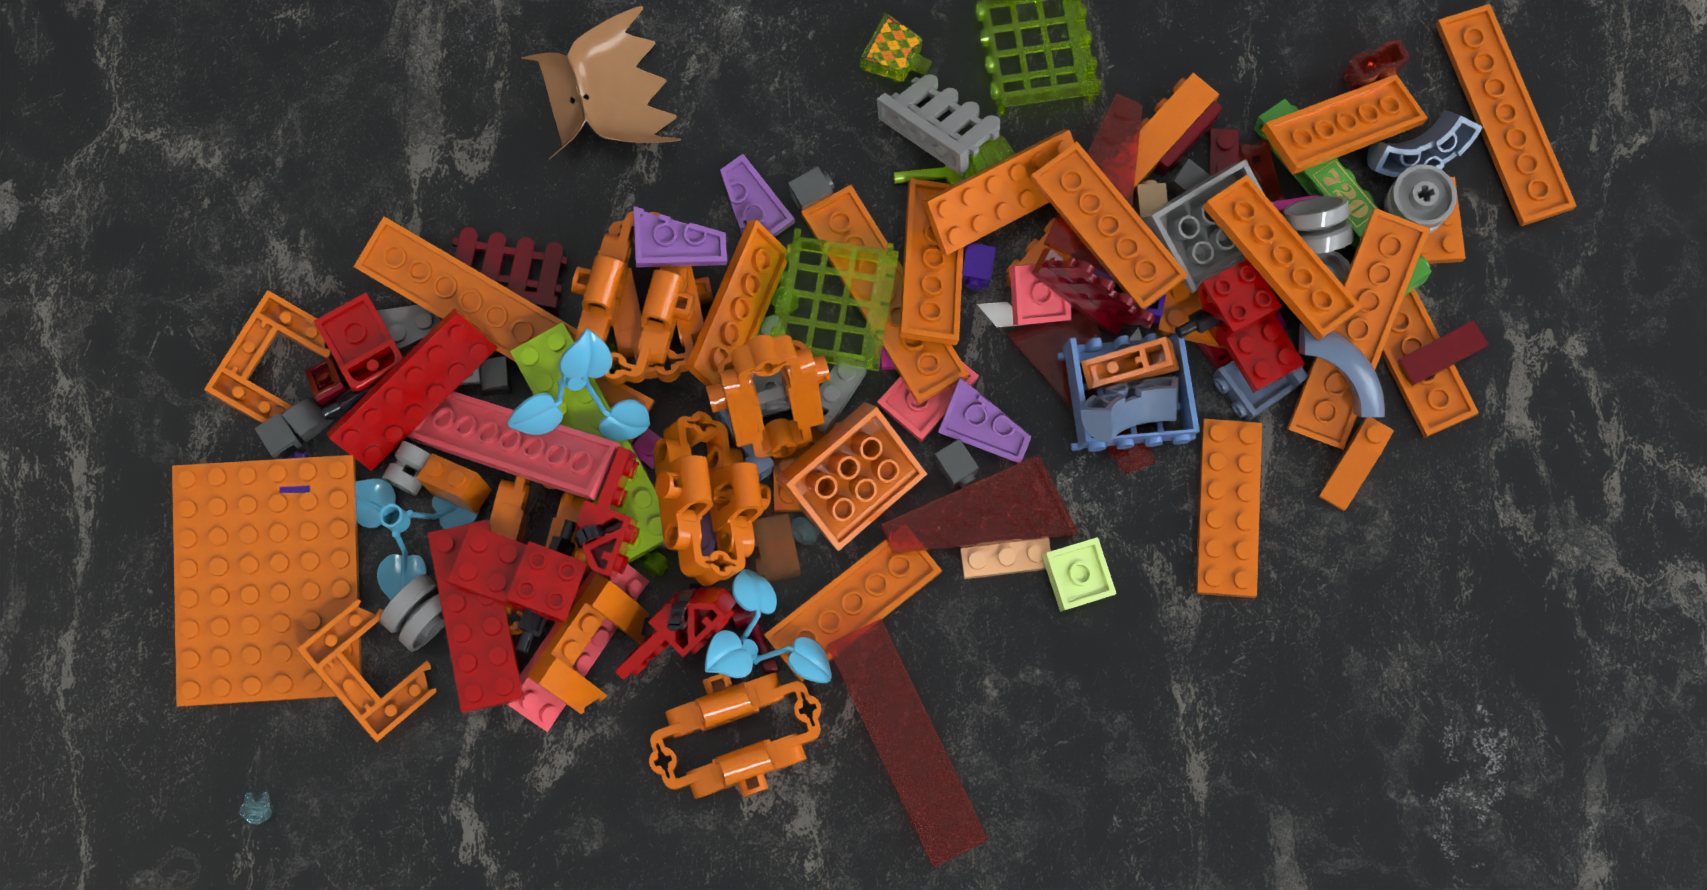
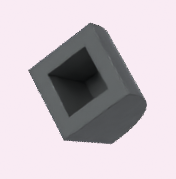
[1163,159,1210,196]
[480,356,512,396]
[282,398,334,443]
[254,413,306,459]

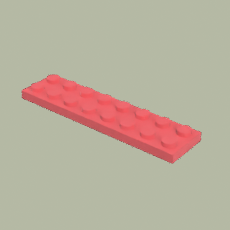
[407,391,622,501]

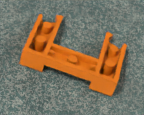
[204,290,331,423]
[527,574,650,714]
[296,599,436,742]

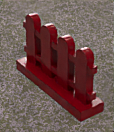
[452,227,568,316]
[1031,248,1155,336]

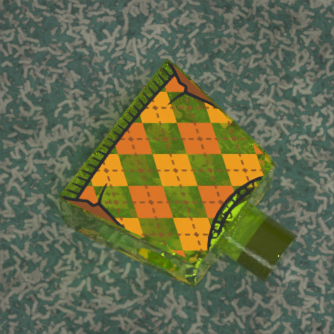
[860,13,932,82]

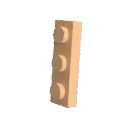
[960,538,1051,579]

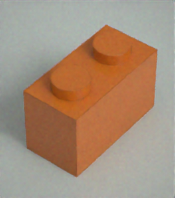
[416,453,492,514]

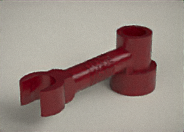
[730,603,778,675]

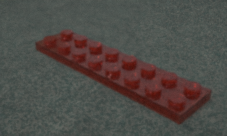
[826,619,988,867]

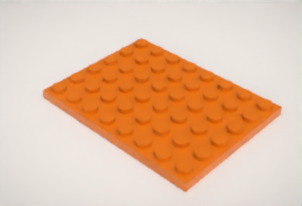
[172,455,362,707]

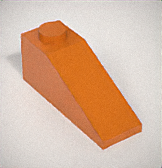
[1081,337,1179,390]
[1318,417,1394,511]

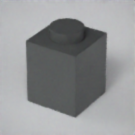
[788,167,835,213]
[933,438,979,489]

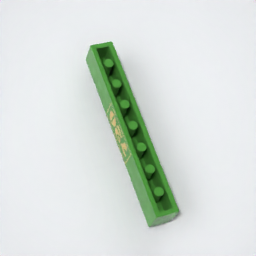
[1254,99,1432,297]

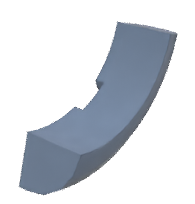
[1367,110,1483,177]
[1298,324,1385,417]
[1081,377,1179,444]

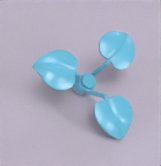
[507,328,650,441]
[356,479,480,601]
[705,569,832,683]

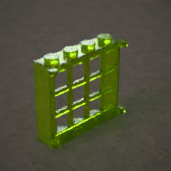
[976,0,1102,116]
[770,228,899,371]

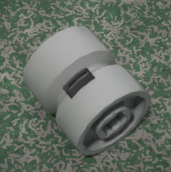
[382,441,431,496]

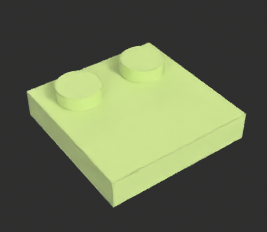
[1042,537,1116,612]

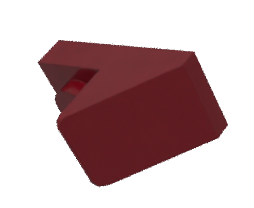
[305,357,348,408]

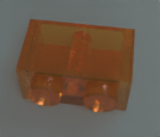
[753,513,801,582]

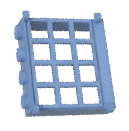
[1057,332,1200,452]

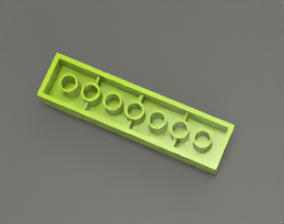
[510,322,664,563]

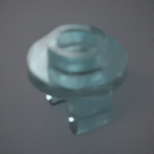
[792,516,821,545]
[240,792,272,824]

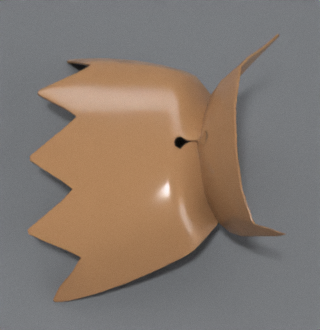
[521,6,681,160]

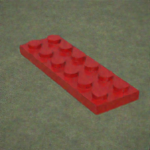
[327,308,498,471]
[428,519,525,714]

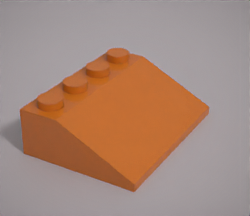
[775,402,927,551]

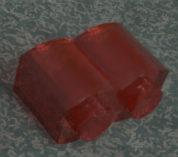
[1342,40,1410,91]

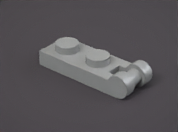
[817,356,866,434]

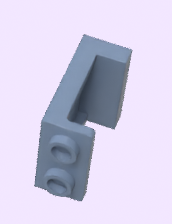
[1213,361,1308,422]

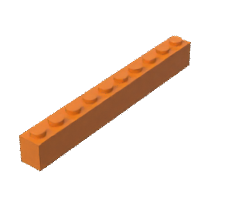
[1005,73,1219,288]

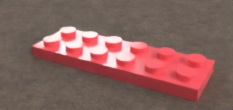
[507,564,649,732]

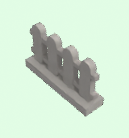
[877,74,1000,175]

